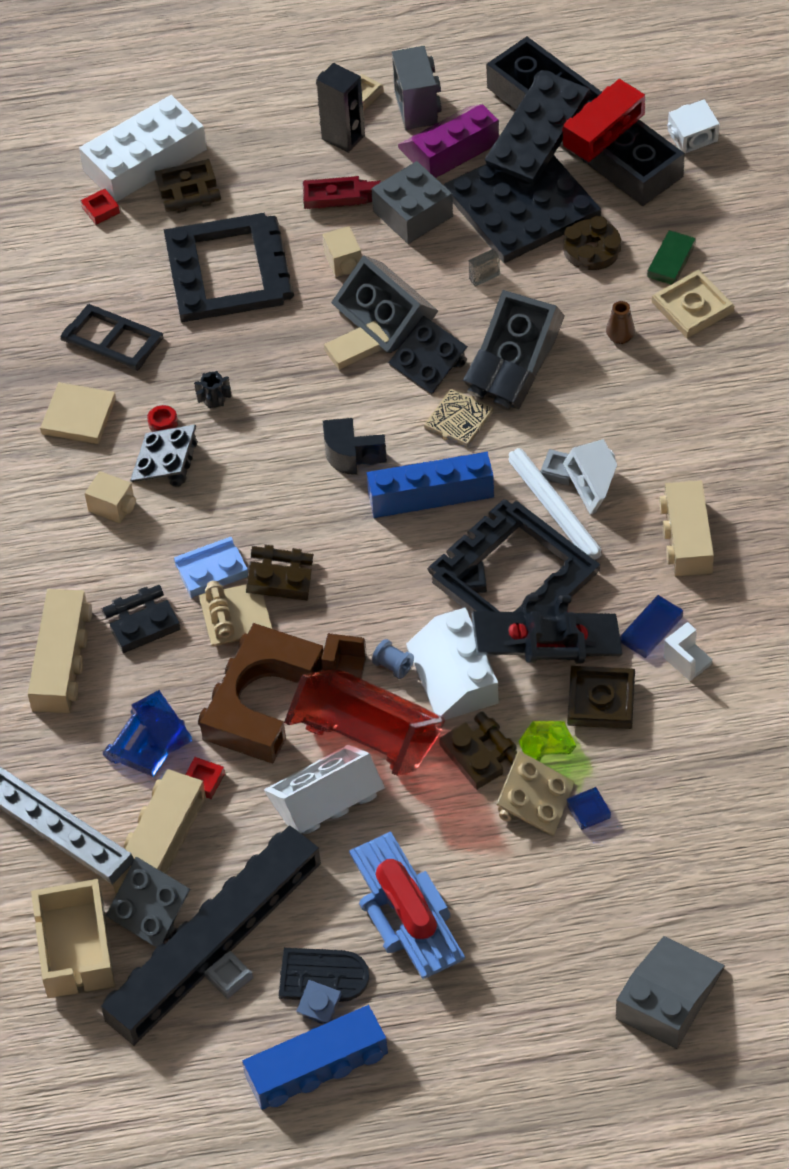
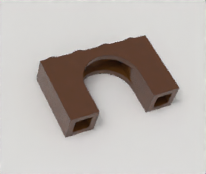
[198,623,324,764]

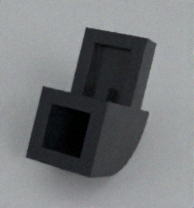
[323,418,387,475]

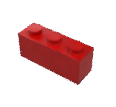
[562,79,646,162]

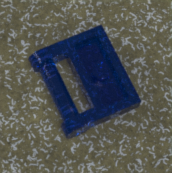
[103,702,185,777]

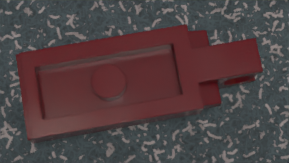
[303,176,381,209]

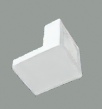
[663,622,712,681]

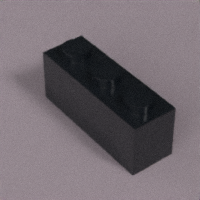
[316,63,365,153]

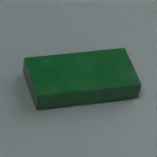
[647,230,696,285]

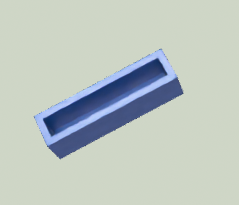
[367,451,494,518]
[242,1005,388,1110]

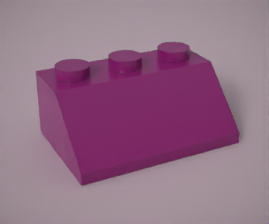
[398,104,499,178]

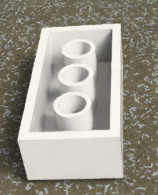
[79,95,207,202]

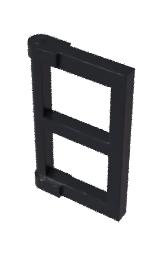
[60,303,163,371]

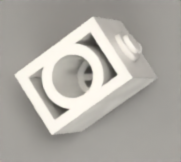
[667,99,719,153]

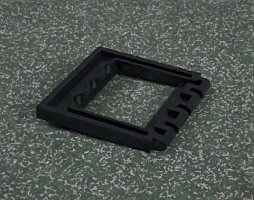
[163,212,294,323]
[427,499,601,613]

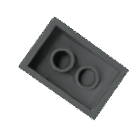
[481,290,565,377]
[616,936,725,1049]

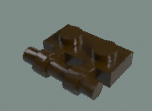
[154,159,221,213]
[246,544,314,601]
[439,711,517,790]

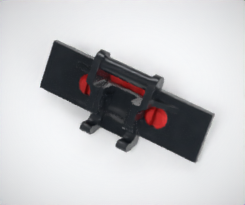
[471,594,623,664]

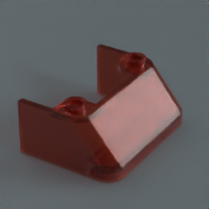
[284,669,445,776]

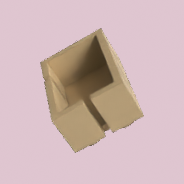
[31,879,115,999]

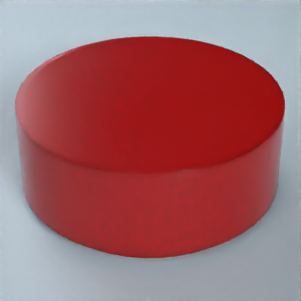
[147,405,178,432]

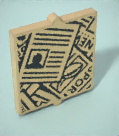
[424,389,493,447]

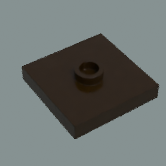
[567,666,635,729]

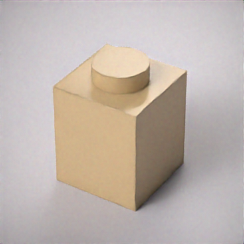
[322,226,362,278]
[85,471,136,523]

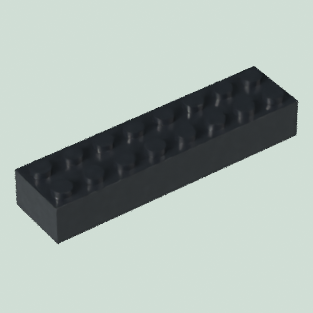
[486,36,685,206]

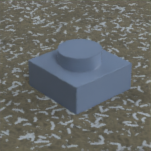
[296,980,342,1024]

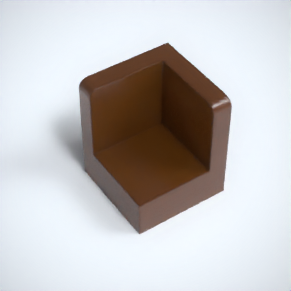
[322,633,367,682]

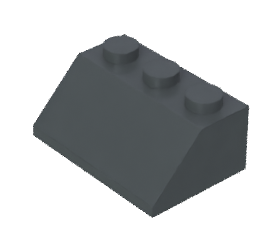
[331,255,438,353]

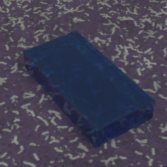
[620,595,683,658]
[131,690,192,756]

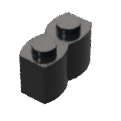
[463,349,536,410]

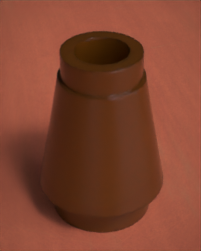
[606,301,635,344]

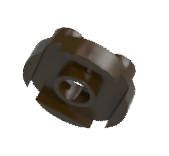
[563,216,621,270]

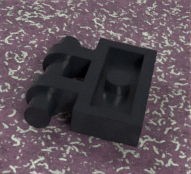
[101,585,181,653]

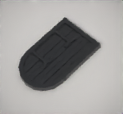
[278,947,369,1002]

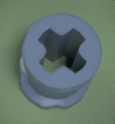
[372,639,414,679]

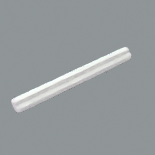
[509,448,601,560]

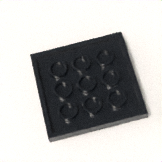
[443,155,601,263]

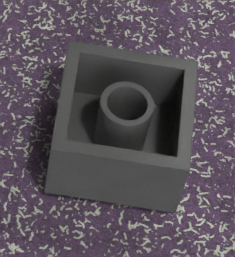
[392,45,442,130]
[371,161,453,244]

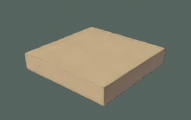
[652,269,735,339]
[40,382,116,444]

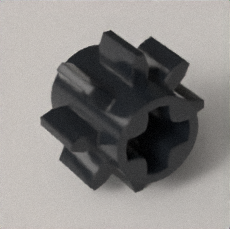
[194,371,232,408]

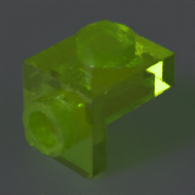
[519,721,576,762]

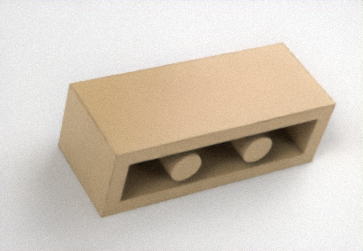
[659,480,714,577]

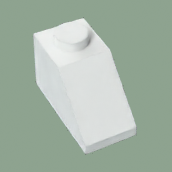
[563,439,617,514]

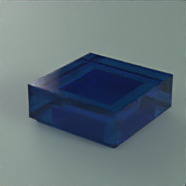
[567,787,611,830]

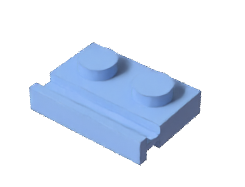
[174,537,248,598]

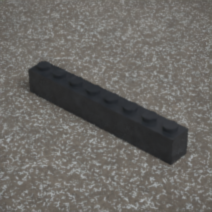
[101,825,321,1046]

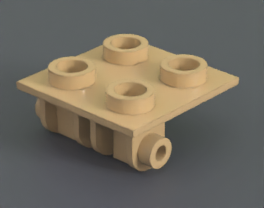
[199,581,272,647]
[496,751,575,836]

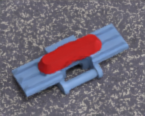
[349,832,465,979]

